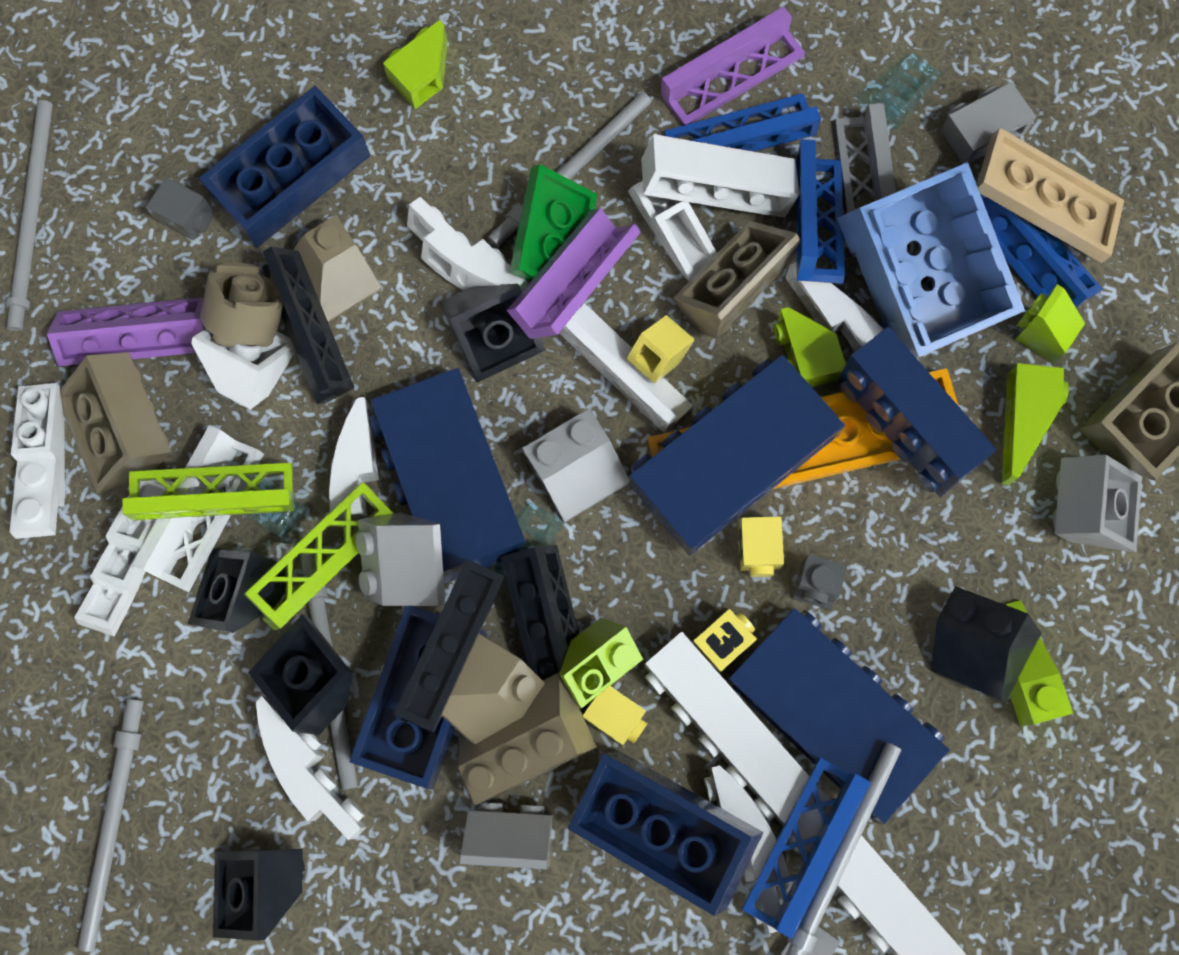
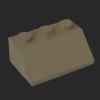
[673,221,800,339]
[1079,342,1179,480]
[60,352,171,494]
[458,672,597,805]

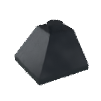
[439,283,546,382]
[188,549,286,633]
[213,849,305,941]

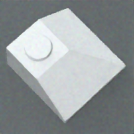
[191,329,296,410]

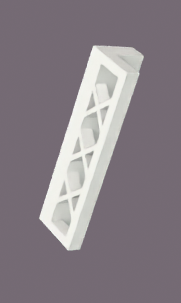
[559,303,693,433]
[132,425,264,592]

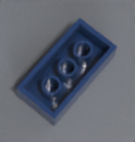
[199,85,370,248]
[838,327,997,498]
[349,606,487,790]
[567,751,764,916]

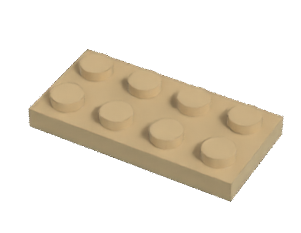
[977,128,1124,263]

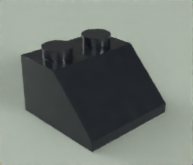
[931,586,1042,704]
[248,614,352,735]

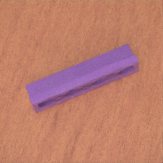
[661,6,805,126]
[507,208,641,339]
[47,297,206,367]

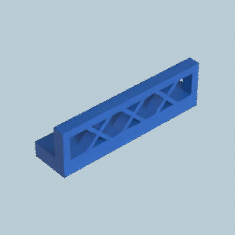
[664,93,821,152]
[796,139,845,283]
[980,194,1103,309]
[741,757,871,939]

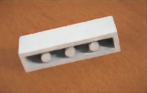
[641,134,800,218]

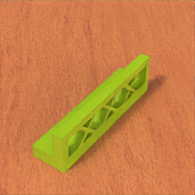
[122,463,294,521]
[244,482,393,630]

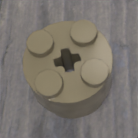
[200,262,284,347]

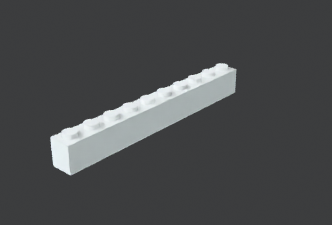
[644,632,966,955]

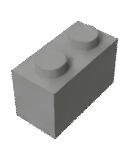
[941,82,1036,164]

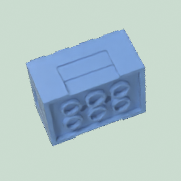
[837,162,1025,357]

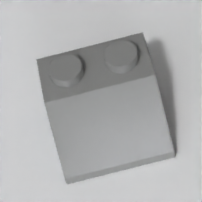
[522,408,629,523]
[1053,455,1142,552]
[356,512,445,606]
[460,803,553,869]

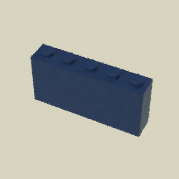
[629,354,845,556]
[369,367,528,584]
[727,608,950,824]

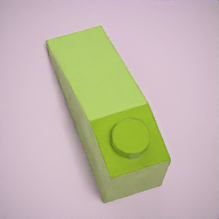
[1002,363,1069,485]
[1005,600,1073,727]

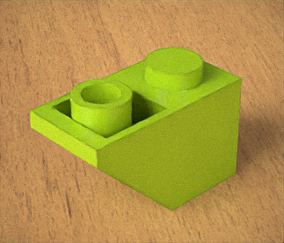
[383,20,448,109]
[1015,284,1085,364]
[773,307,846,387]
[560,617,643,708]

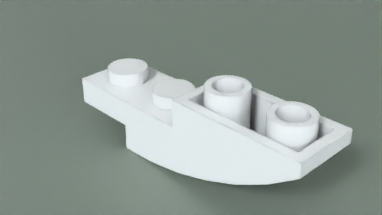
[407,197,530,292]
[10,383,65,539]
[256,696,367,840]
[704,766,791,933]

